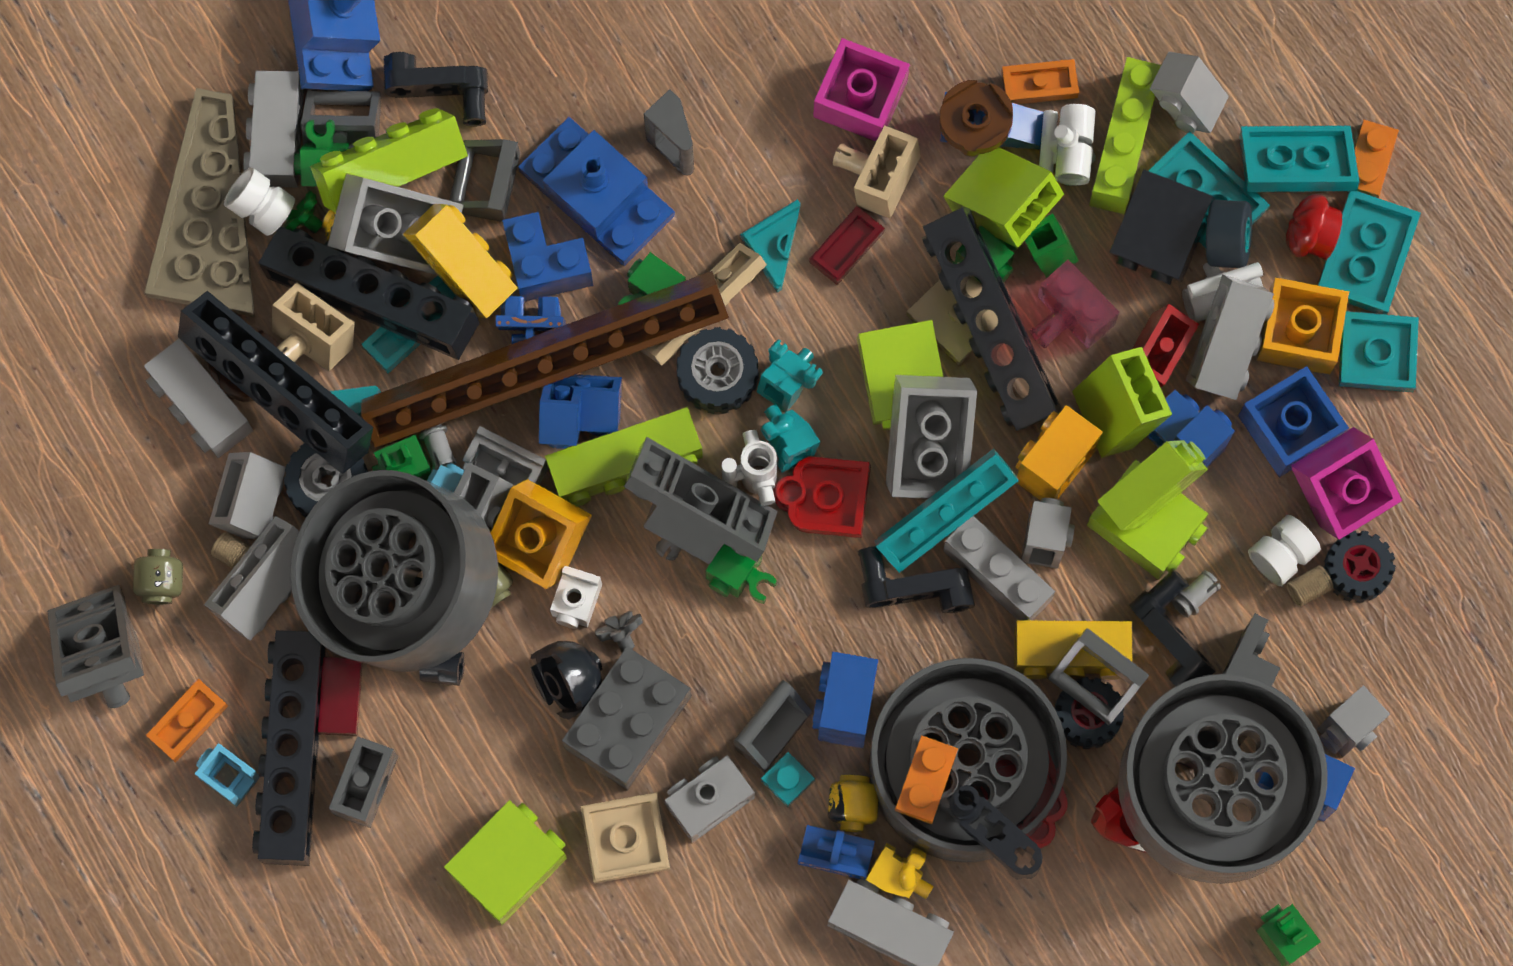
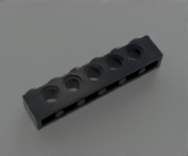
[922,207,1062,431]
[258,226,480,360]
[178,291,374,474]
[252,630,326,866]

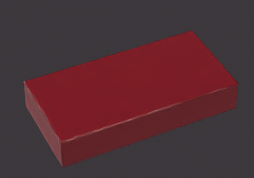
[809,206,885,285]
[318,657,363,736]

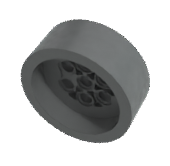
[290,470,498,672]
[869,658,1067,862]
[1118,674,1328,884]

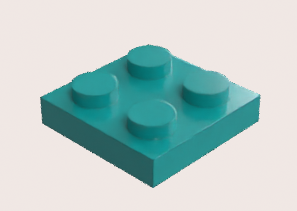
[1338,311,1419,393]

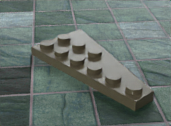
[144,88,255,317]

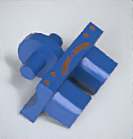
[496,296,566,344]
[798,825,875,880]

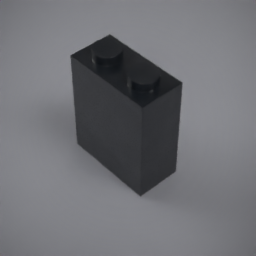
[1110,169,1216,285]

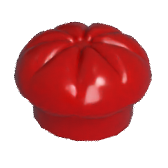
[1286,194,1342,260]

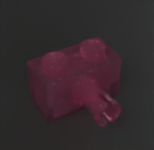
[1030,260,1120,349]

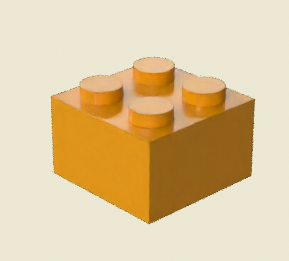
[1257,277,1349,375]
[1015,405,1103,501]
[491,479,592,589]

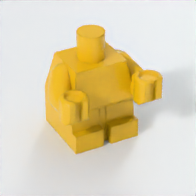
[866,842,934,899]

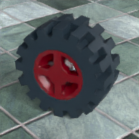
[1323,531,1396,603]
[1055,677,1124,749]

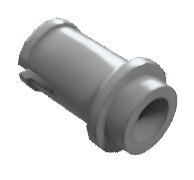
[419,424,457,470]
[1172,570,1221,618]

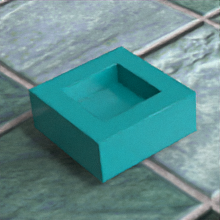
[761,752,815,807]

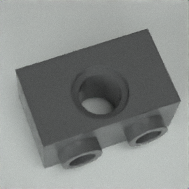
[329,736,398,828]

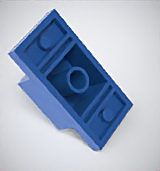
[288,0,380,91]
[518,117,675,266]

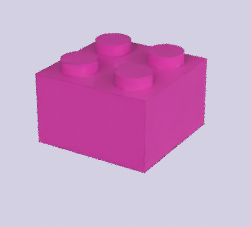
[813,38,910,141]
[1291,427,1402,540]

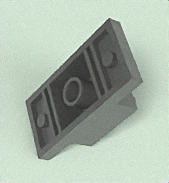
[624,437,777,564]
[47,584,144,708]
[1181,613,1280,769]

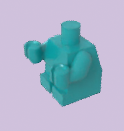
[756,339,823,412]
[760,404,820,473]

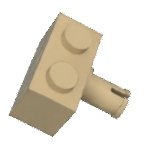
[833,125,921,219]
[272,283,355,371]

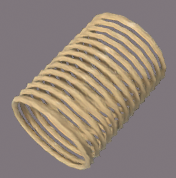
[211,532,250,568]
[1287,565,1333,607]

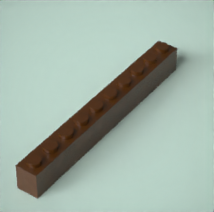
[361,271,729,448]

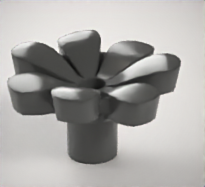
[595,611,643,652]

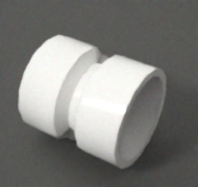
[224,167,295,236]
[1248,515,1321,586]

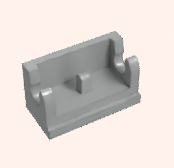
[462,426,548,485]

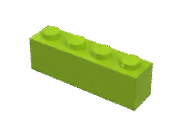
[1089,57,1161,214]
[310,108,468,213]
[545,407,703,506]

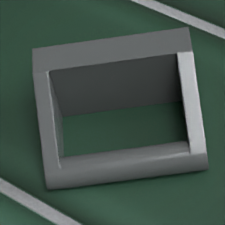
[643,89,694,176]
[301,90,381,149]
[449,139,520,222]
[1047,628,1149,725]
[734,680,812,773]

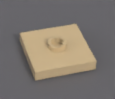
[906,262,998,365]
[581,792,670,884]

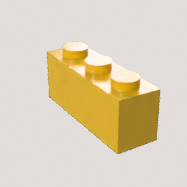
[403,204,518,318]
[1014,620,1133,680]

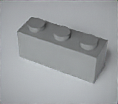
[243,71,304,188]
[1186,274,1274,400]
[144,339,253,458]
[204,516,299,641]
[943,516,1055,620]
[827,879,954,966]

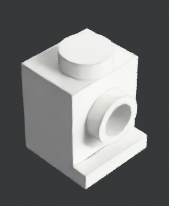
[550,565,602,629]

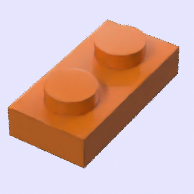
[1001,59,1079,104]
[1347,120,1399,198]
[146,679,228,763]
[895,735,958,824]

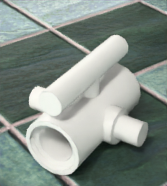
[1039,104,1096,185]
[1182,262,1263,322]
[722,430,777,506]

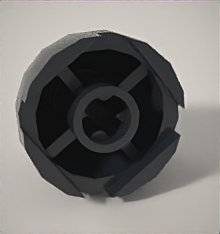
[531,641,602,720]

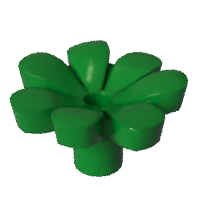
[283,190,323,233]

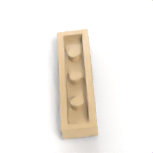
[641,243,767,366]

